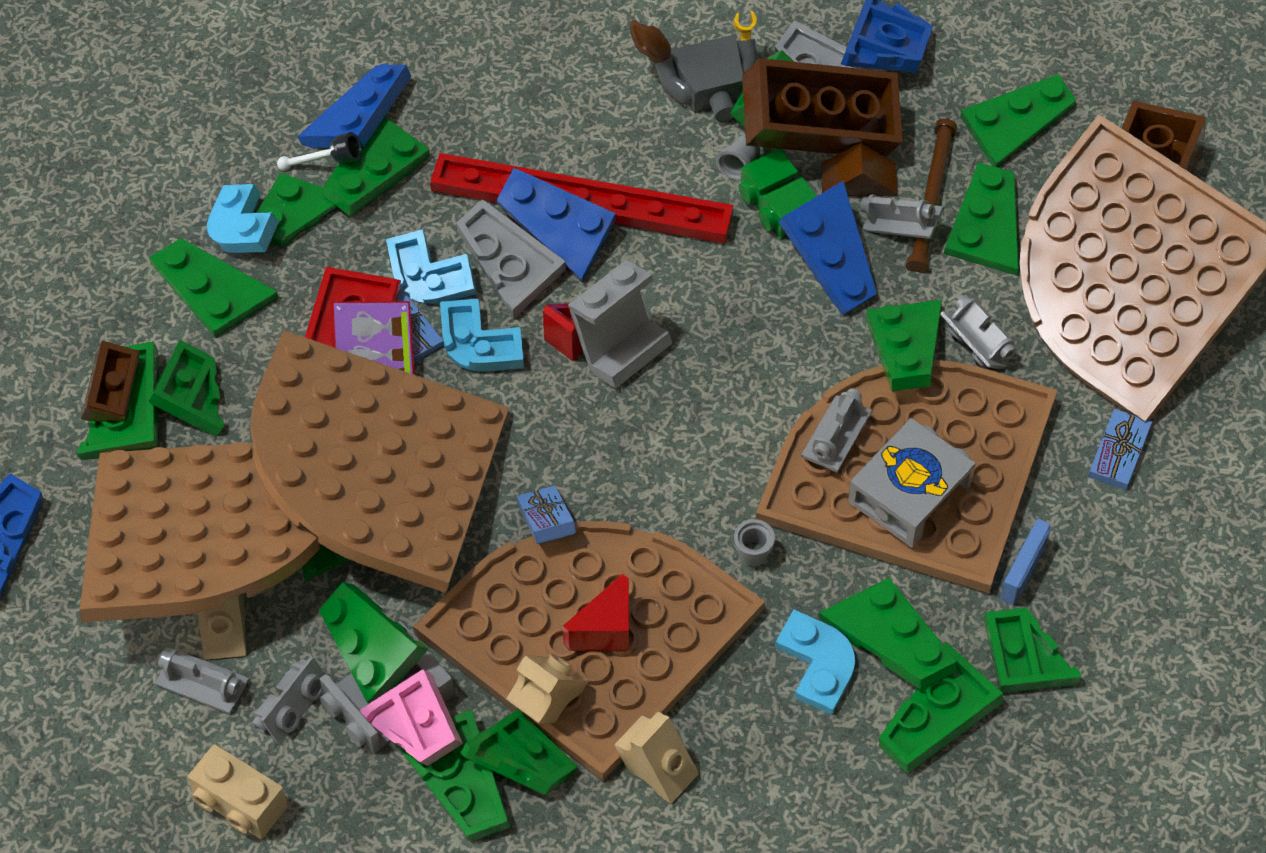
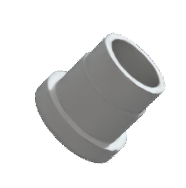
[716,135,760,182]
[734,519,775,566]

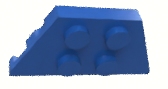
[841,0,933,73]

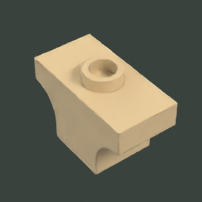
[198,593,246,660]
[506,654,589,723]
[614,712,699,804]

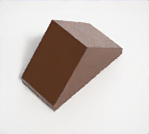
[821,142,897,196]

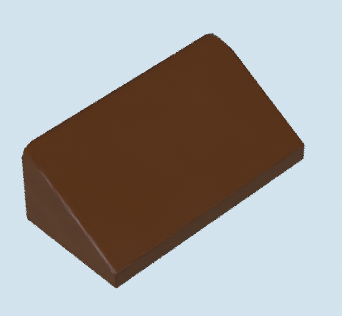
[81,340,140,421]

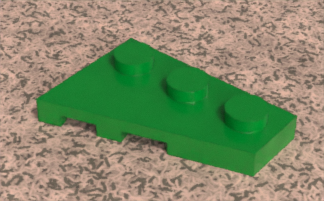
[960,74,1076,168]
[323,117,430,216]
[944,162,1018,276]
[149,238,279,338]
[76,341,159,460]
[819,578,957,690]
[319,582,429,703]

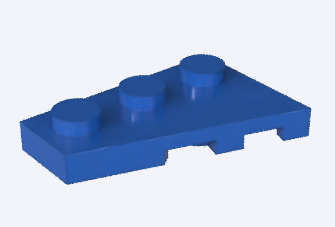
[297,64,412,148]
[497,168,617,282]
[779,181,877,316]
[0,473,44,598]

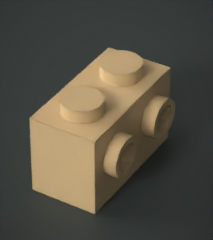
[187,744,288,840]

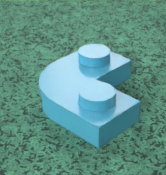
[207,184,279,253]
[386,229,477,304]
[440,299,524,372]
[775,609,855,715]

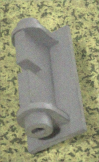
[860,194,944,239]
[940,295,1016,369]
[801,388,872,473]
[155,649,249,714]
[251,656,325,745]

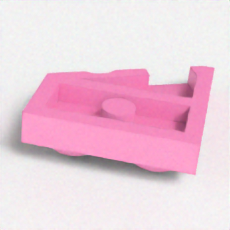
[359,669,463,766]

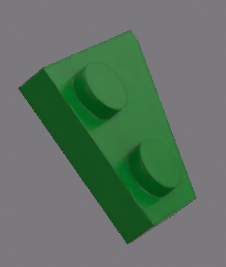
[256,173,340,247]
[149,340,224,436]
[984,608,1081,693]
[461,709,578,795]

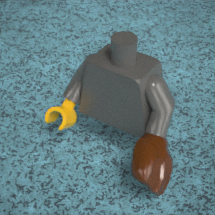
[630,11,757,122]

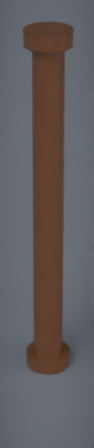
[906,119,957,274]

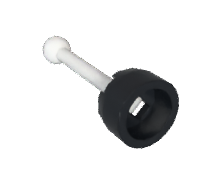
[277,132,362,171]

